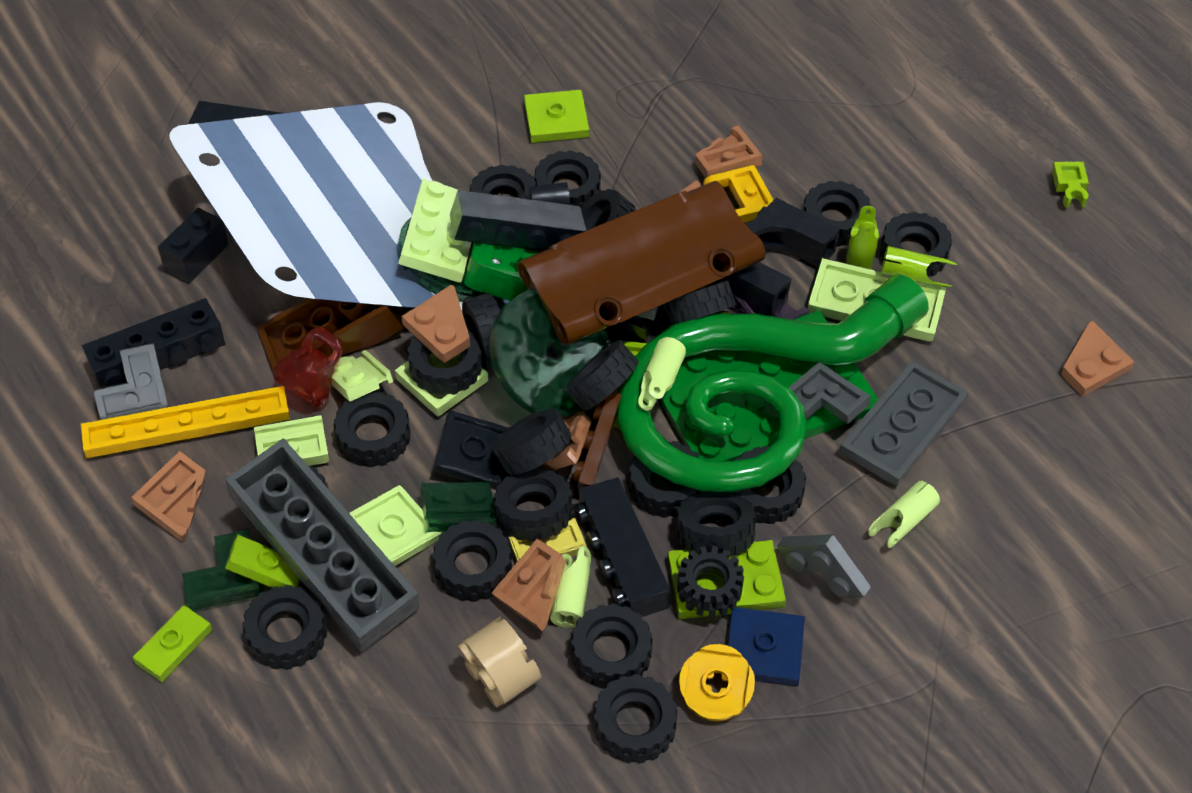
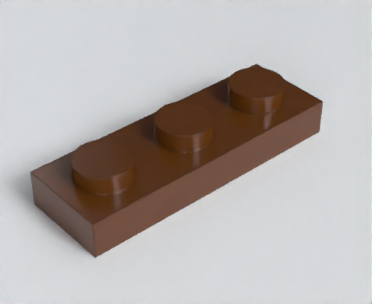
[573,392,622,494]

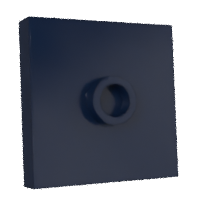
[728,607,805,686]

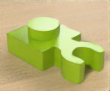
[1051,162,1089,207]

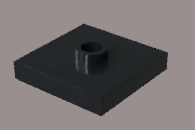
[432,410,508,489]

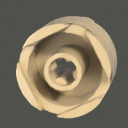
[457,617,542,708]

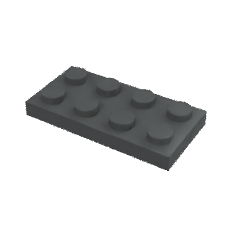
[839,361,969,487]

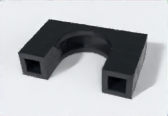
[706,198,840,316]

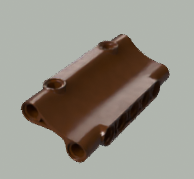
[517,181,765,346]

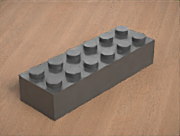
[225,438,419,653]

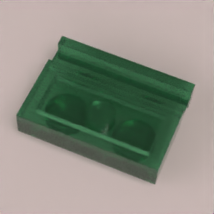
[420,482,497,532]

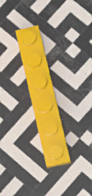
[81,386,290,458]

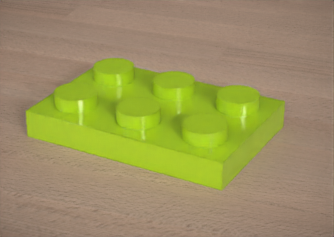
[667,540,786,620]

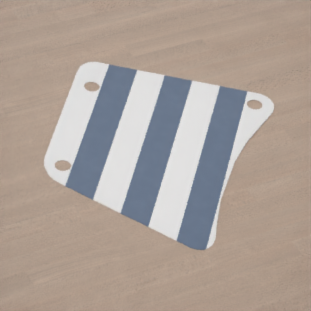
[170,102,520,315]

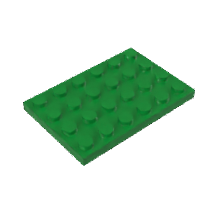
[657,311,879,461]

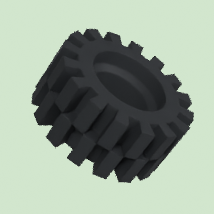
[677,546,744,617]

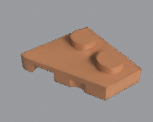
[1061,321,1135,397]

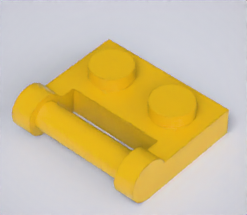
[703,165,773,223]

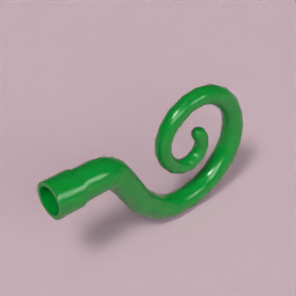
[616,274,929,492]

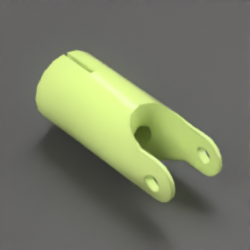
[638,337,686,411]
[868,481,940,548]
[550,546,591,628]

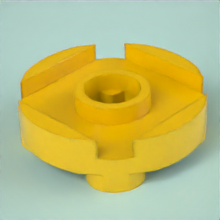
[679,644,755,722]

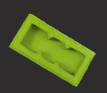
[225,535,299,588]
[133,605,213,682]

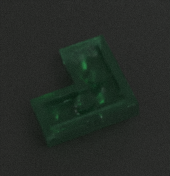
[182,529,261,610]

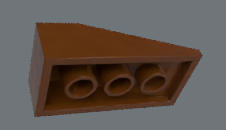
[257,298,404,376]

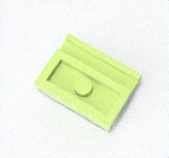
[323,350,393,402]
[254,415,329,466]

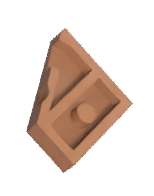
[695,125,762,178]
[402,284,470,363]
[534,411,592,471]
[131,451,206,543]
[491,539,566,632]

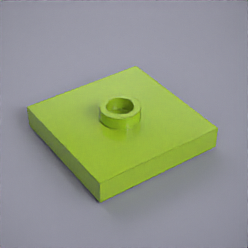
[524,90,590,143]

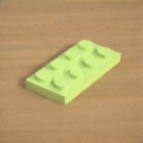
[398,179,471,283]
[807,258,946,342]

